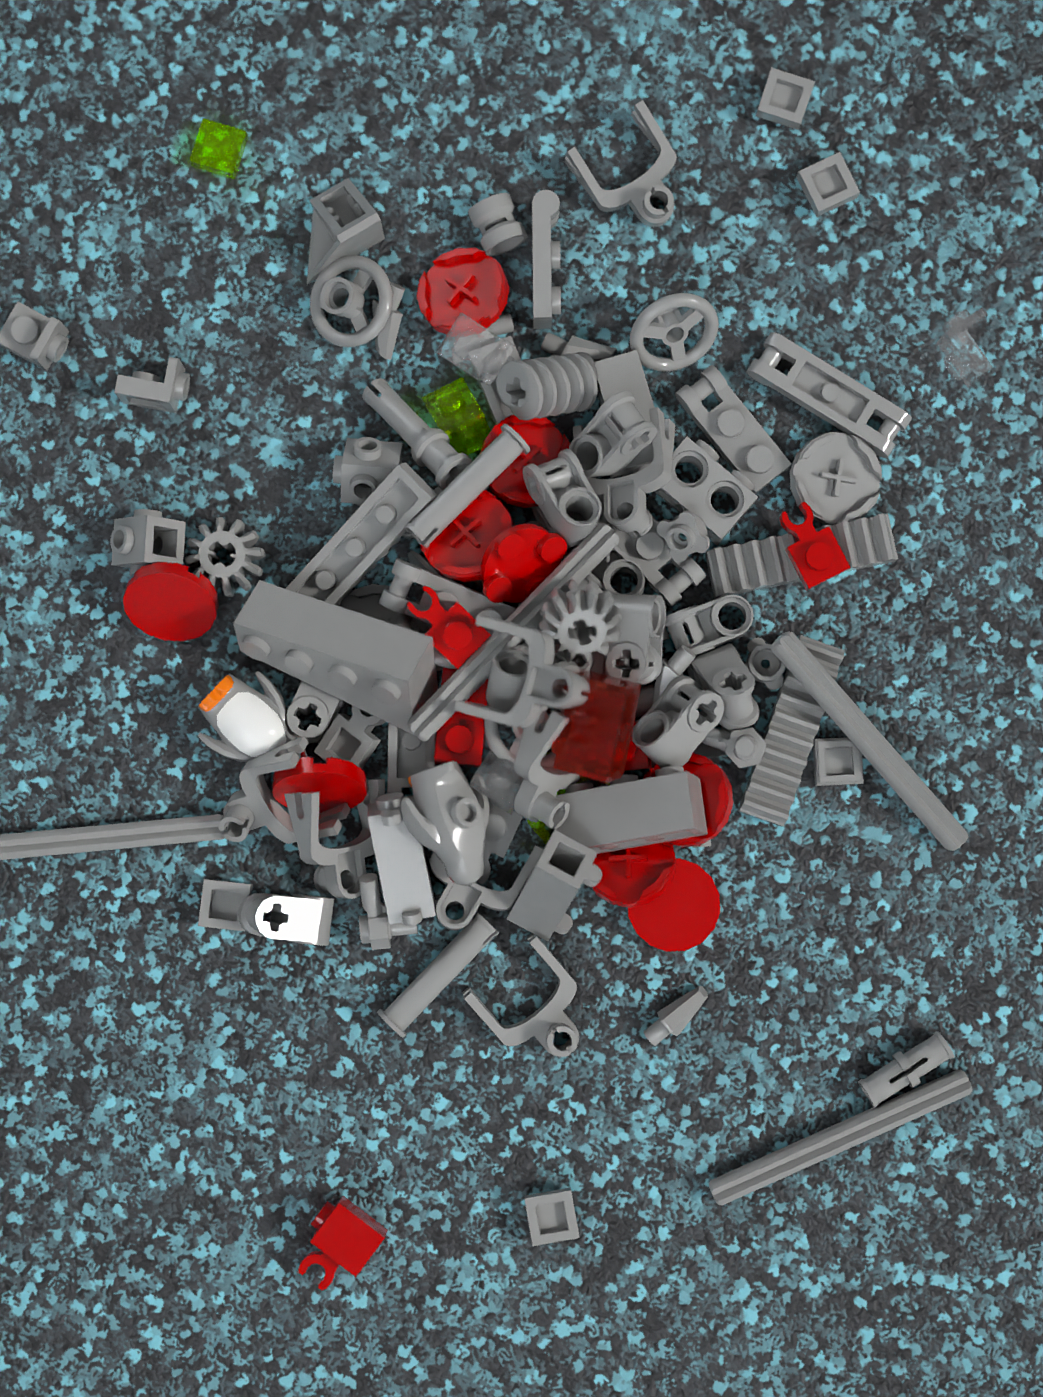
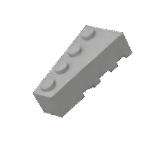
[233,580,438,735]

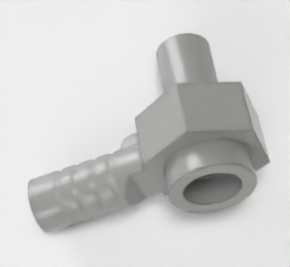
[701,727,767,768]
[359,873,418,950]

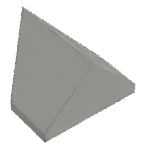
[307,178,385,284]

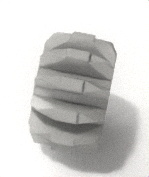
[185,517,265,597]
[539,579,622,664]

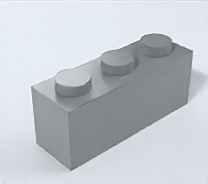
[554,766,708,854]

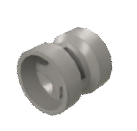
[468,193,527,256]

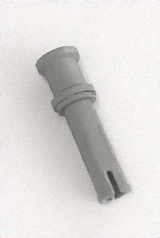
[362,378,472,490]

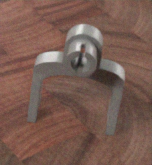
[564,100,677,227]
[573,407,675,537]
[454,615,590,728]
[514,705,614,829]
[219,735,351,844]
[284,779,385,899]
[429,846,543,930]
[462,933,579,1057]

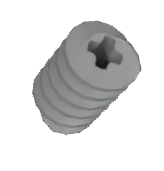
[496,352,598,421]

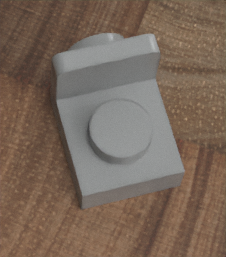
[0,301,70,371]
[114,357,190,413]

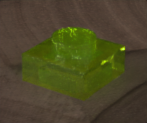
[189,118,248,179]

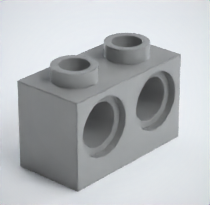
[654,436,758,546]

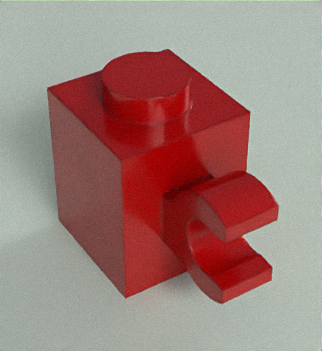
[298,1196,388,1290]

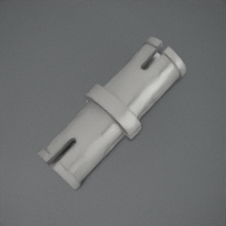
[858,1031,955,1107]

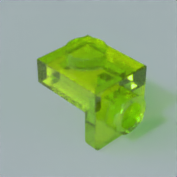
[421,377,490,455]

